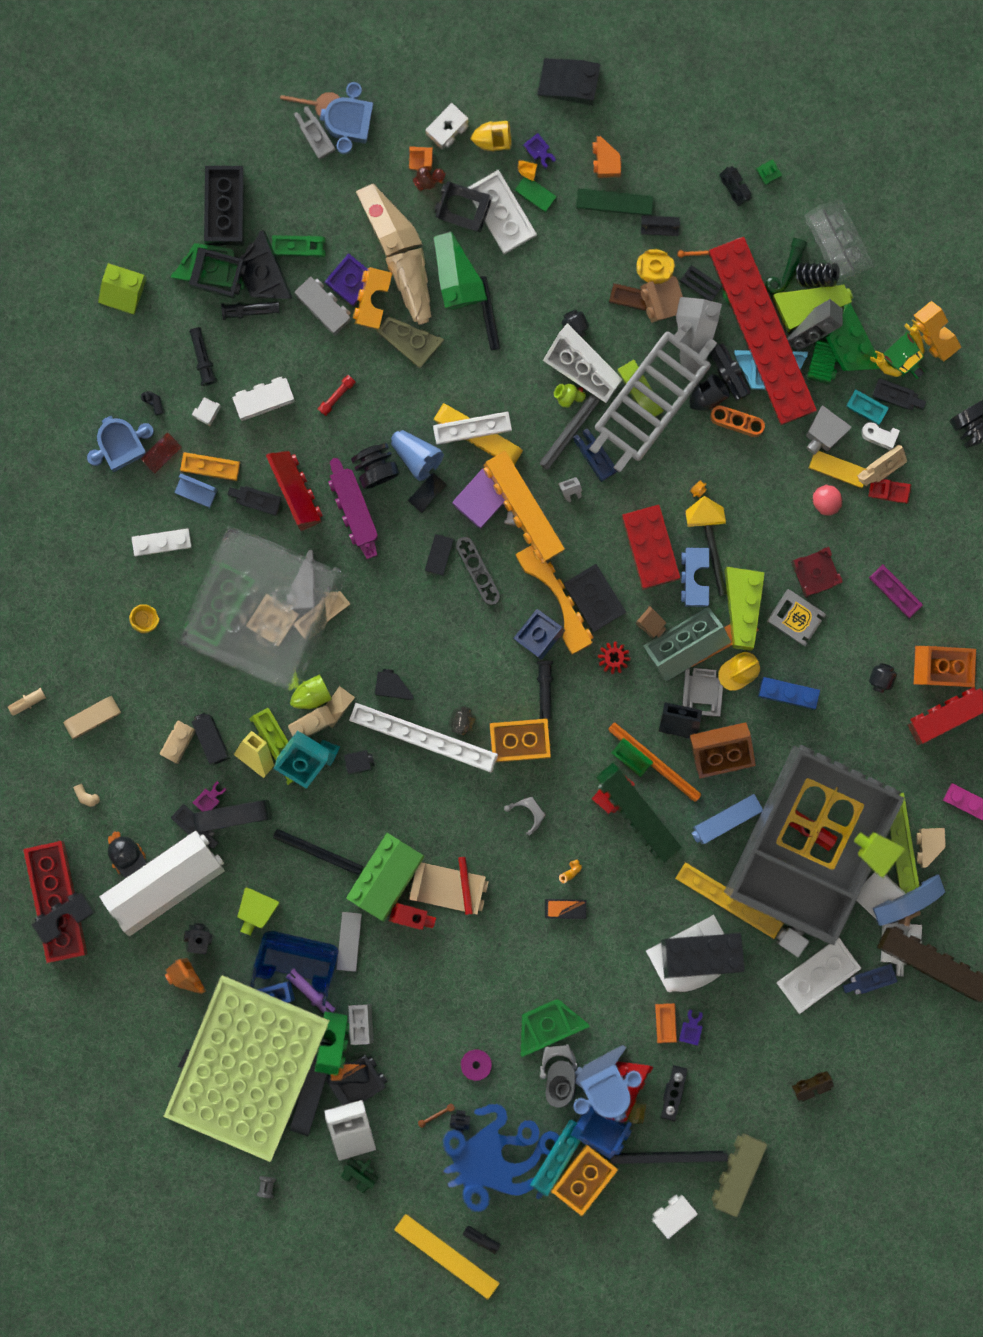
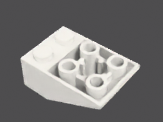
[325,1100,376,1161]

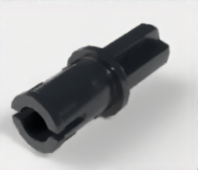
[463,1226,501,1255]

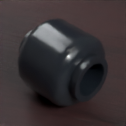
[561,309,589,337]
[869,663,897,693]

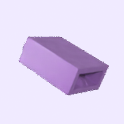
[452,468,505,529]

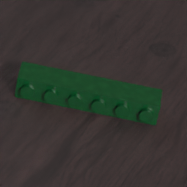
[595,762,682,863]

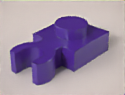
[523,133,555,169]
[679,1010,703,1045]

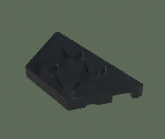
[240,230,293,299]

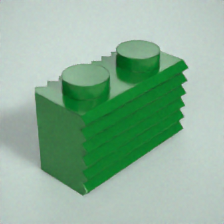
[807,340,838,384]

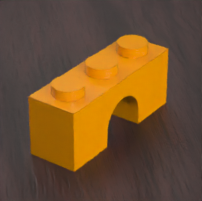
[353,267,392,329]
[914,301,961,361]

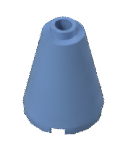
[391,430,444,481]

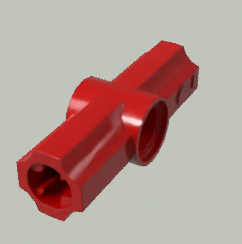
[789,810,838,851]

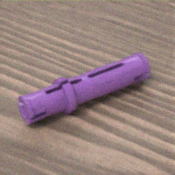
[286,969,336,1013]

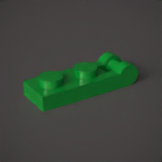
[272,235,326,257]

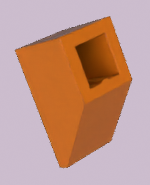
[593,136,621,178]

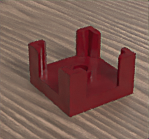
[791,547,843,598]

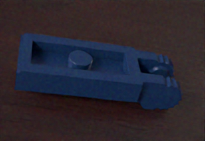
[573,429,618,482]

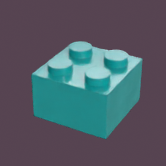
[274,730,330,789]

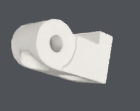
[861,422,900,450]

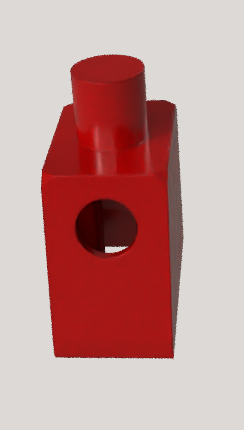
[389,903,436,930]

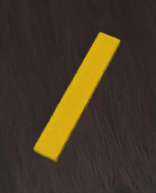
[675,862,784,939]
[394,1214,500,1299]

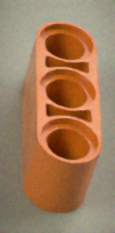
[710,405,765,437]

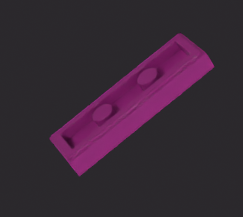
[869,564,923,618]

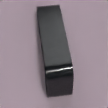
[193,800,272,833]

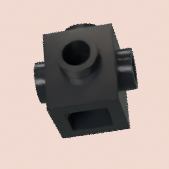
[184,923,212,954]

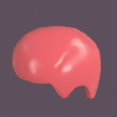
[813,485,842,516]

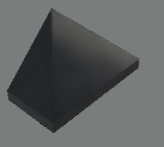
[408,473,447,513]

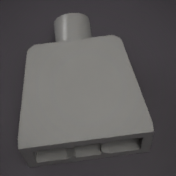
[806,405,851,454]

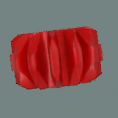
[598,642,630,674]

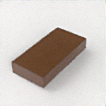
[609,283,647,311]

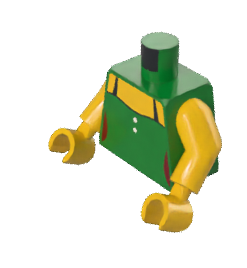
[870,319,925,379]

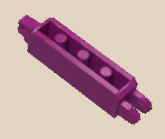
[328,458,378,559]

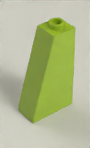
[772,285,853,332]

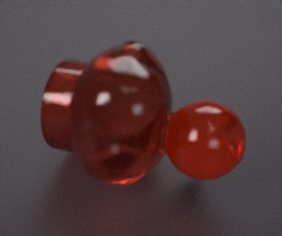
[412,167,446,191]

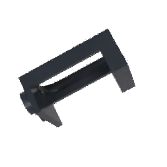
[434,181,493,233]

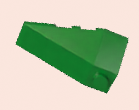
[434,232,487,310]

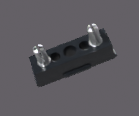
[660,1065,687,1121]

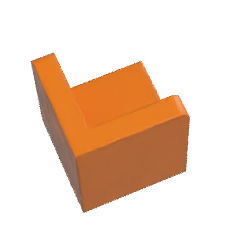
[409,147,433,170]

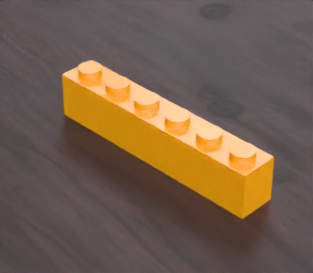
[483,451,565,563]

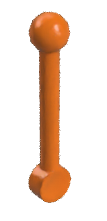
[677,250,709,258]

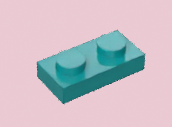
[846,389,889,425]

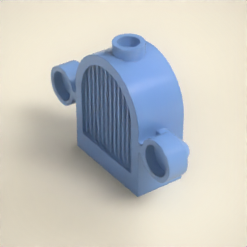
[320,82,373,154]
[87,416,154,472]
[574,1065,642,1122]

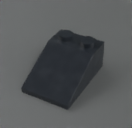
[537,58,601,106]

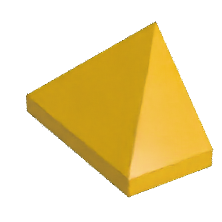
[685,496,726,527]

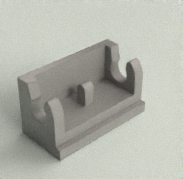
[348,1004,374,1045]

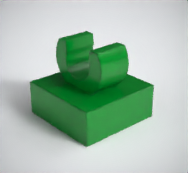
[756,159,782,186]

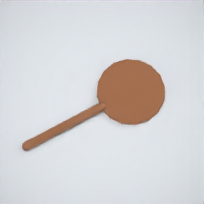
[280,92,340,116]

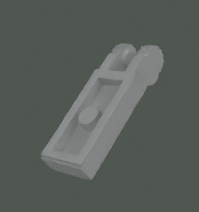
[294,106,335,160]

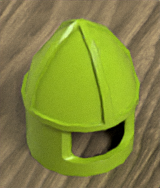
[290,674,332,709]

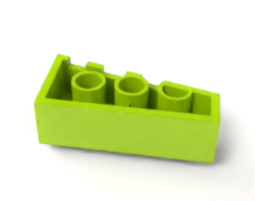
[724,567,765,651]

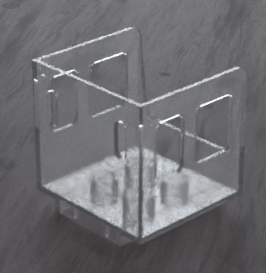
[179,527,347,690]

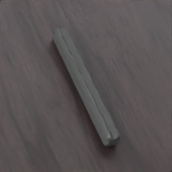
[540,394,601,470]

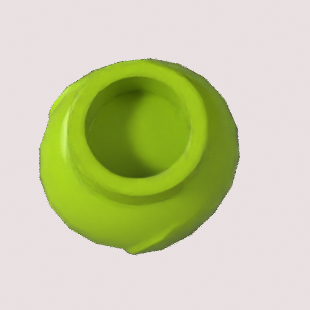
[554,384,586,408]

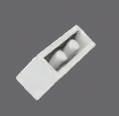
[232,377,295,421]

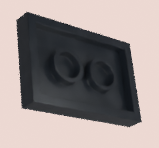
[563,564,626,633]

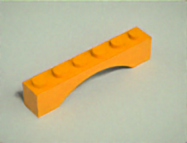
[515,545,593,655]

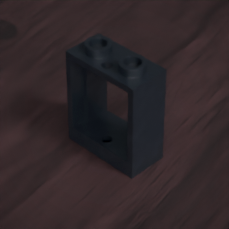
[189,248,247,299]
[192,713,230,766]

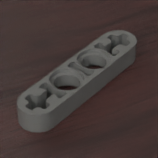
[456,537,500,605]

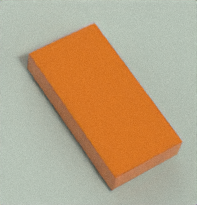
[655,1003,677,1043]

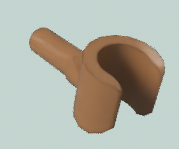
[898,911,921,926]

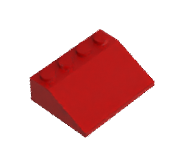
[266,451,323,531]

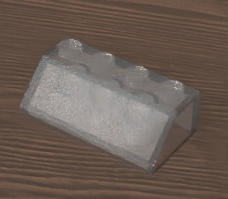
[804,199,874,283]

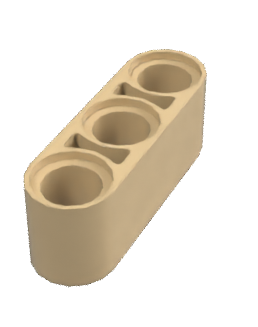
[63,696,121,739]

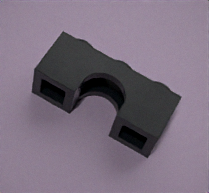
[32,892,96,944]

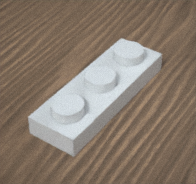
[132,528,192,556]

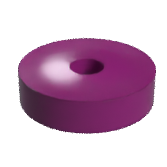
[461,1049,492,1081]

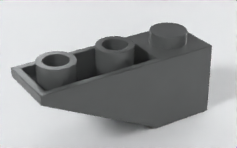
[787,299,843,351]

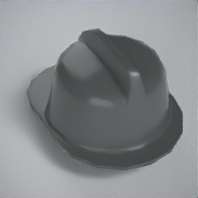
[546,1061,576,1108]

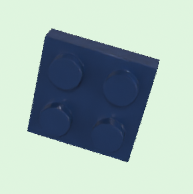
[513,609,565,660]

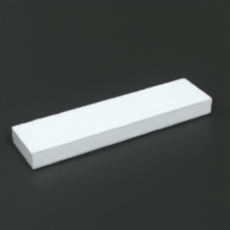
[433,412,512,445]

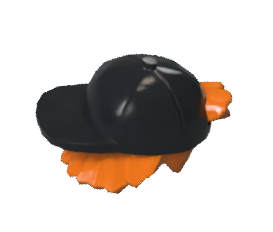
[108,831,146,878]

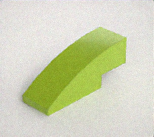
[618,360,664,422]

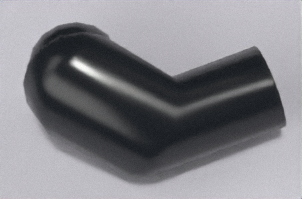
[141,391,164,416]

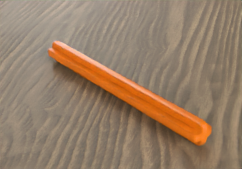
[608,723,701,802]

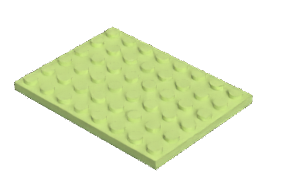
[164,975,329,1162]

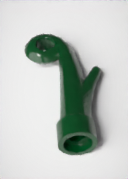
[765,237,808,294]

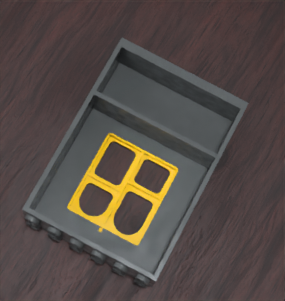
[724,744,905,945]

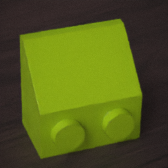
[98,263,146,314]

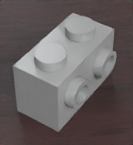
[776,926,809,957]

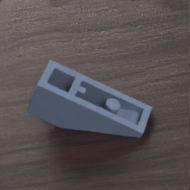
[575,1045,626,1088]

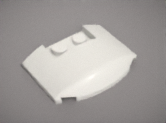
[646,915,724,992]

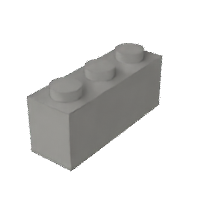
[294,277,351,336]

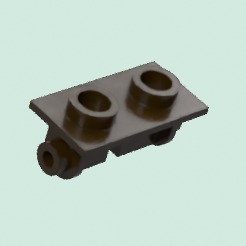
[792,1071,834,1102]

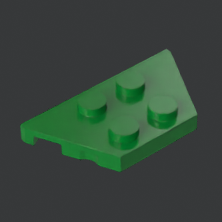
[171,243,244,290]
[826,303,880,371]
[521,998,590,1057]

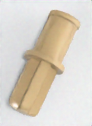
[8,688,46,716]

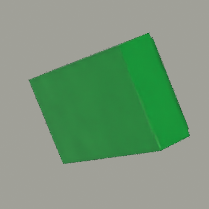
[515,177,557,213]
[611,738,653,777]

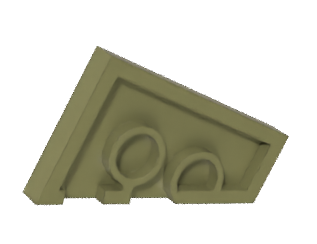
[377,317,445,369]

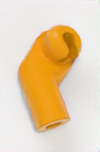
[559,860,582,883]

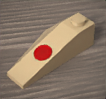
[356,184,422,258]

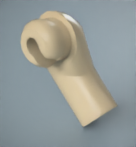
[73,784,100,807]

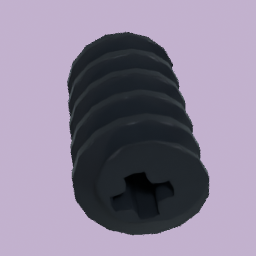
[796,263,840,287]

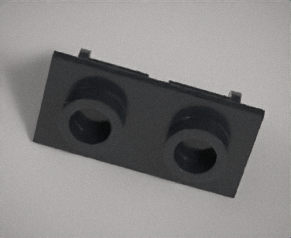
[719,166,752,207]
[641,215,680,236]

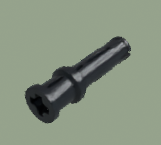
[221,301,279,320]
[189,327,218,386]
[536,661,554,719]

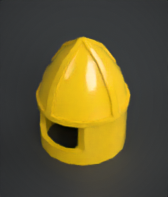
[471,121,511,152]

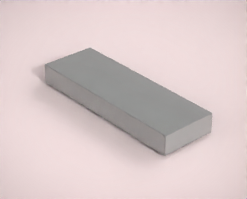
[337,912,362,972]

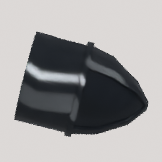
[689,374,730,411]

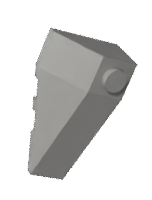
[676,297,722,376]

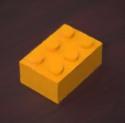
[490,719,551,763]
[551,1145,618,1216]

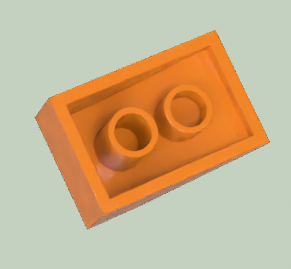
[914,646,976,687]

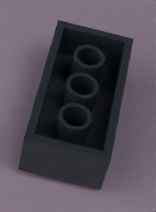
[204,166,245,246]
[661,933,745,979]

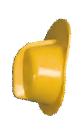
[718,652,760,691]

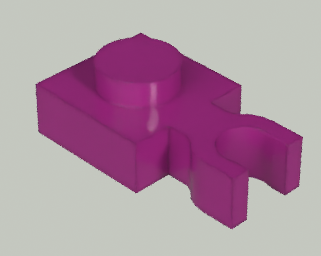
[192,781,226,812]

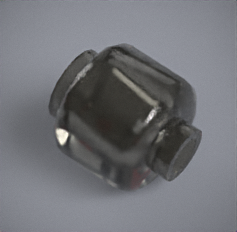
[449,706,476,736]

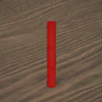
[458,857,473,915]

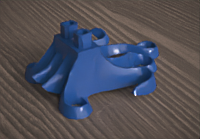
[443,1104,560,1211]

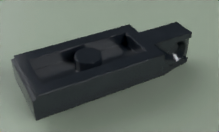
[872,378,926,411]
[227,486,282,516]
[171,804,219,849]

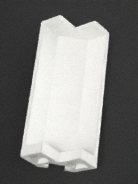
[100,831,225,937]

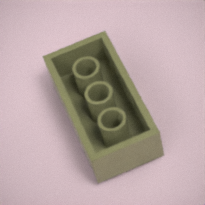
[711,1133,767,1217]

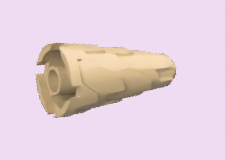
[386,248,431,325]

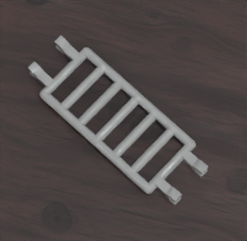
[589,320,717,472]

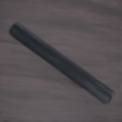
[273,829,363,875]

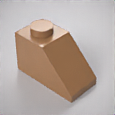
[636,606,666,638]

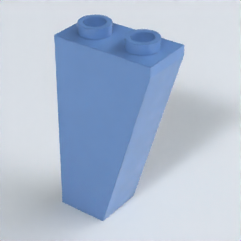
[692,794,763,844]

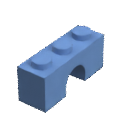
[681,548,709,607]

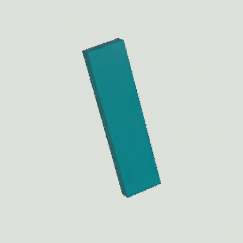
[530,1120,581,1196]

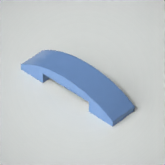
[873,874,945,926]

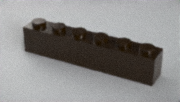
[876,926,983,1002]

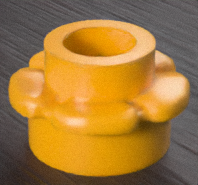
[690,480,707,497]

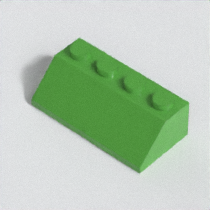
[346,833,425,922]

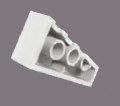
[543,323,622,403]

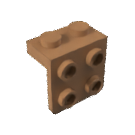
[640,276,683,323]

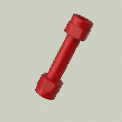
[318,375,356,416]

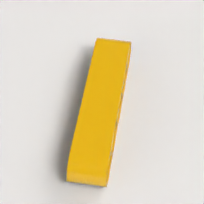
[433,403,523,465]

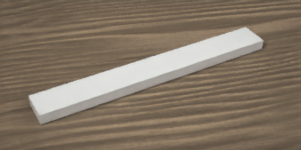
[349,703,498,773]

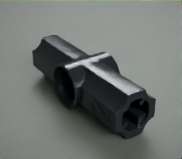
[710,343,751,401]

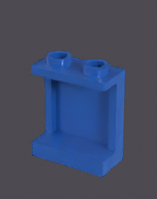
[571,1106,632,1159]

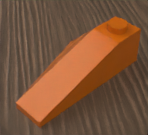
[165,958,206,994]

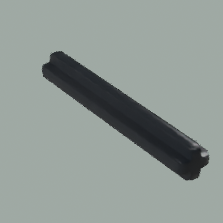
[480,276,500,351]

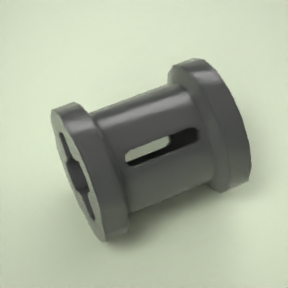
[256,1176,277,1199]

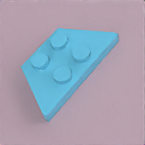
[734,350,808,390]

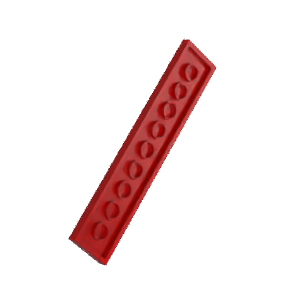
[708,237,817,425]

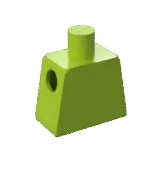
[854,832,905,878]
[238,887,280,936]

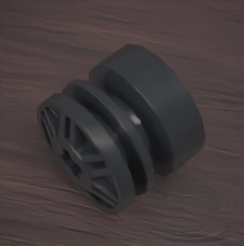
[949,400,983,448]
[351,443,400,489]

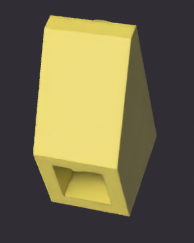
[233,731,274,778]

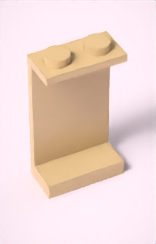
[409,862,489,914]

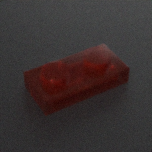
[141,432,182,473]

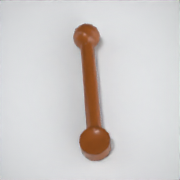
[418,1104,455,1127]

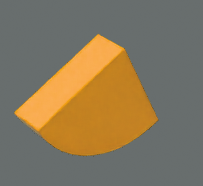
[518,160,537,181]

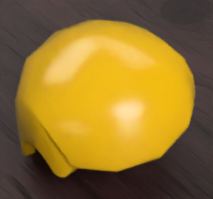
[129,604,160,633]

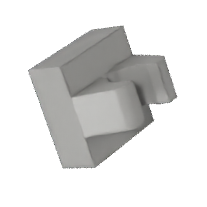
[558,477,582,502]

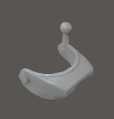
[504,797,546,836]
[540,1045,577,1079]

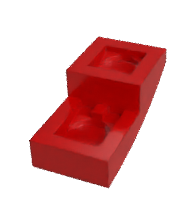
[868,479,912,504]

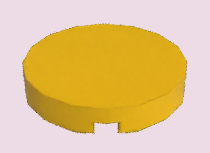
[636,249,675,284]

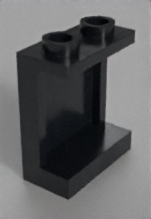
[326,1054,388,1106]

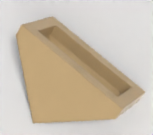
[326,686,355,729]

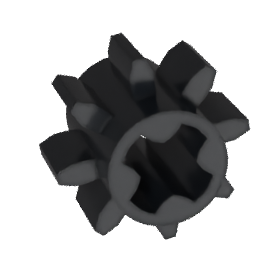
[450,1110,470,1134]

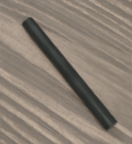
[704,525,727,596]

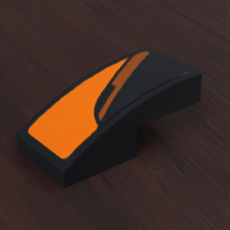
[545,899,587,919]
[327,1063,369,1085]

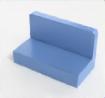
[174,474,217,508]

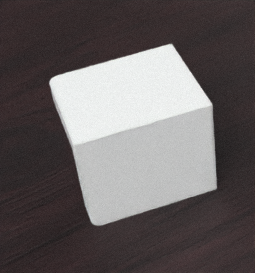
[192,398,221,426]

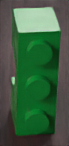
[315,1012,350,1076]

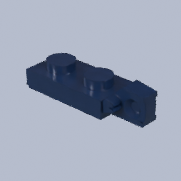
[842,963,898,995]

